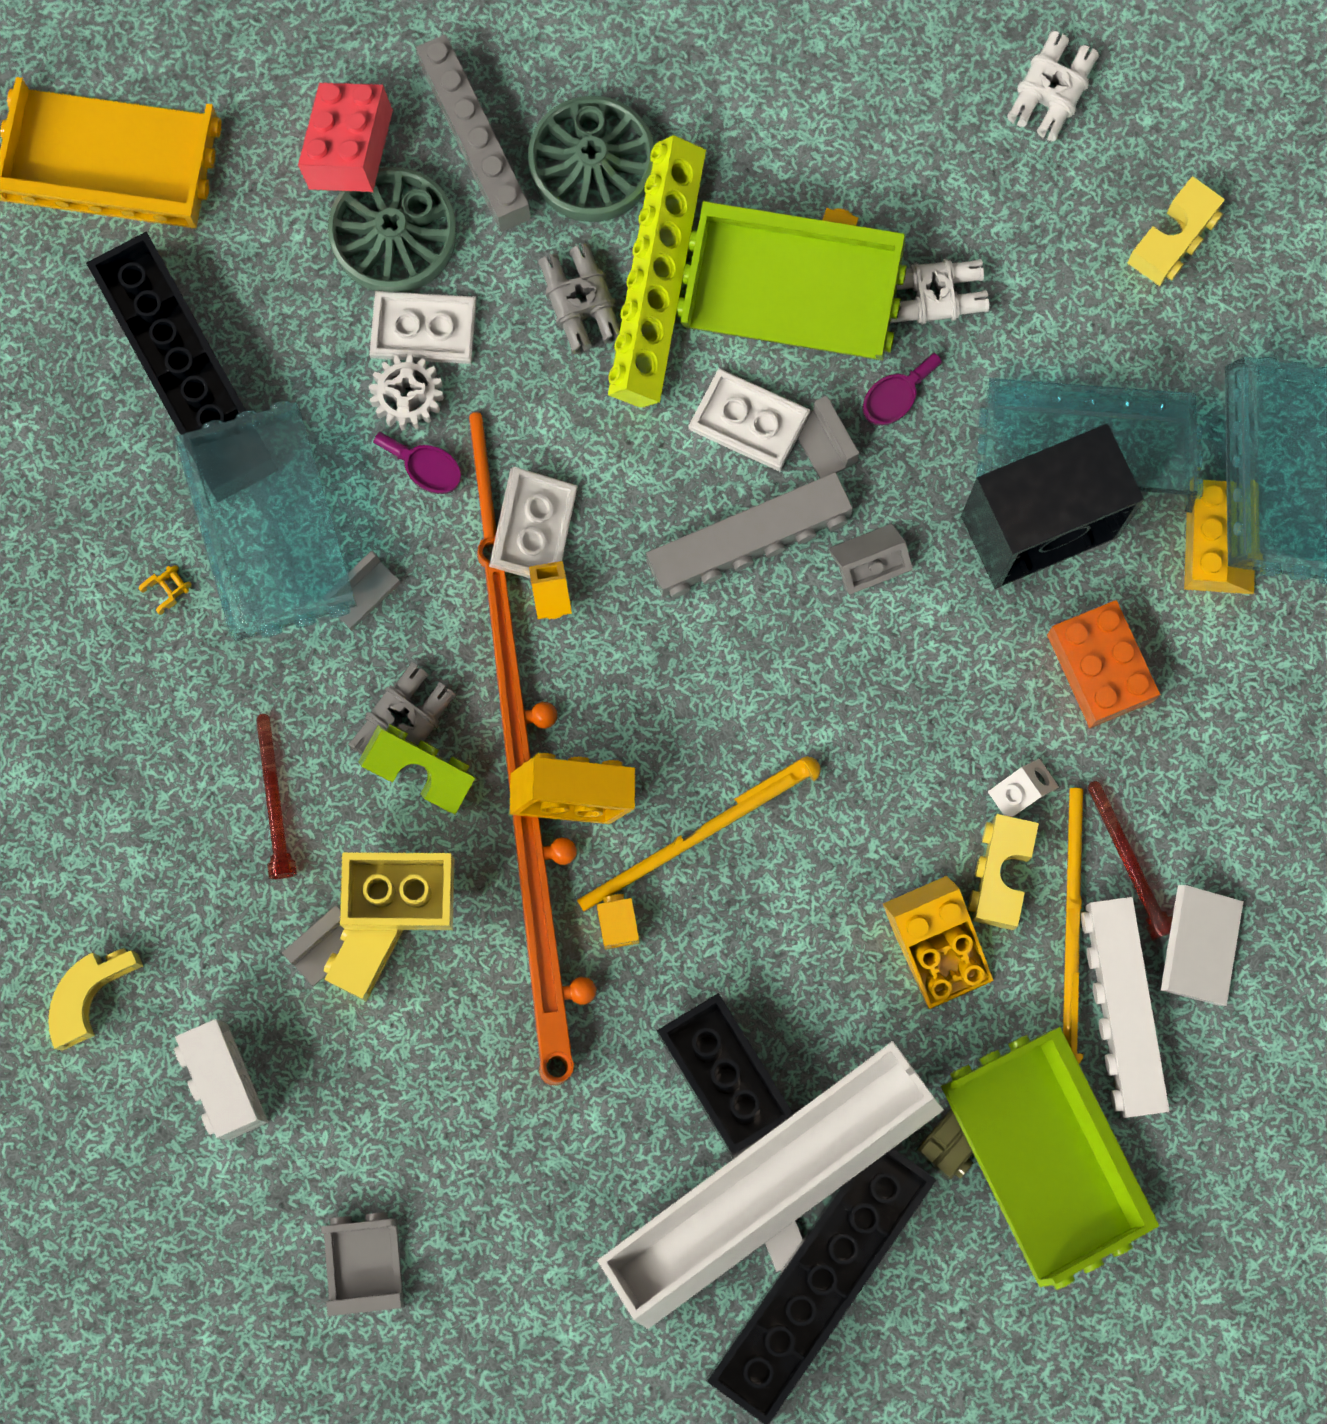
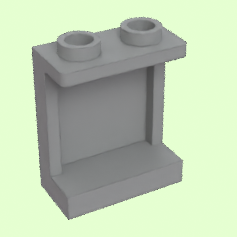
[321,1212,404,1316]

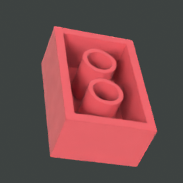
[298,83,393,192]

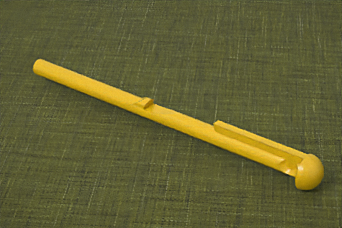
[577,756,821,912]
[1063,788,1084,1064]

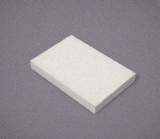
[369,291,477,364]
[688,368,810,472]
[489,467,578,579]
[1161,885,1243,1006]

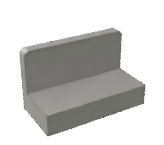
[797,395,859,478]
[829,524,913,595]
[323,550,400,631]
[282,905,344,986]

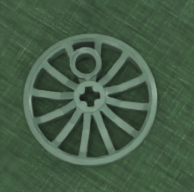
[528,96,654,222]
[328,167,456,293]

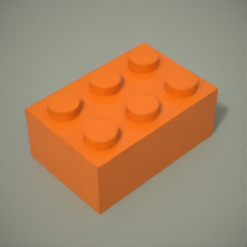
[1047,600,1160,729]

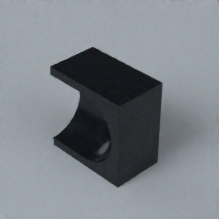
[961,423,1144,589]

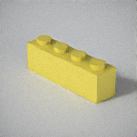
[324,852,403,1001]

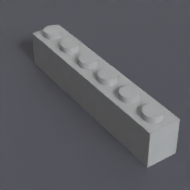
[415,34,531,233]
[646,472,853,598]

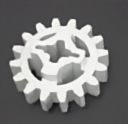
[369,355,444,430]

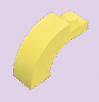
[48,948,143,1051]

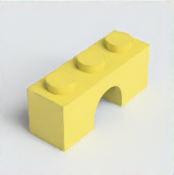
[1127,176,1225,286]
[968,814,1039,930]

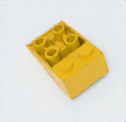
[883,876,994,1009]

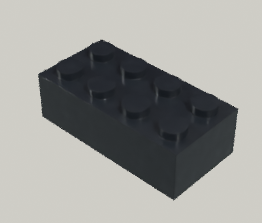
[657,993,794,1159]

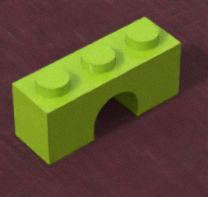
[358,724,475,815]

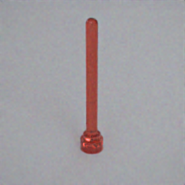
[256,713,297,880]
[1088,781,1173,941]

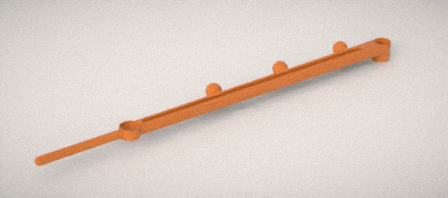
[469,412,597,1086]

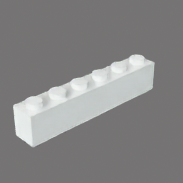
[1081,897,1170,1119]

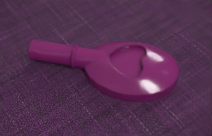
[862,353,942,426]
[373,431,461,494]

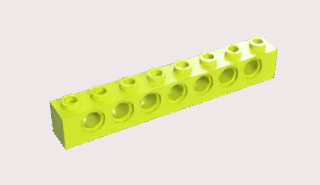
[608,135,706,408]

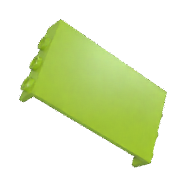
[677,201,907,361]
[941,1027,1160,1290]

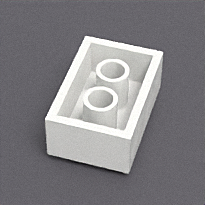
[174,1019,269,1140]

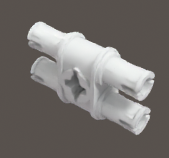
[1007,31,1099,141]
[890,259,989,325]

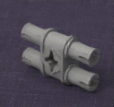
[538,243,620,355]
[347,662,457,755]

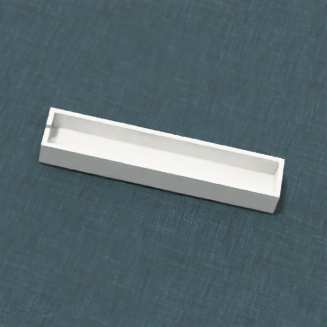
[597,1041,944,1329]

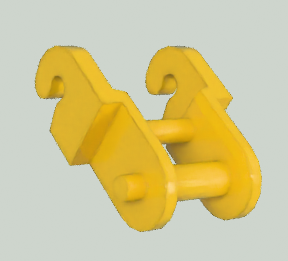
[138,565,192,615]

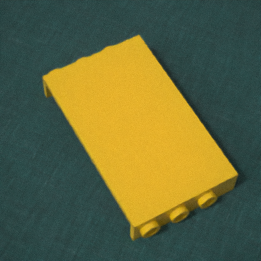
[0,77,222,229]

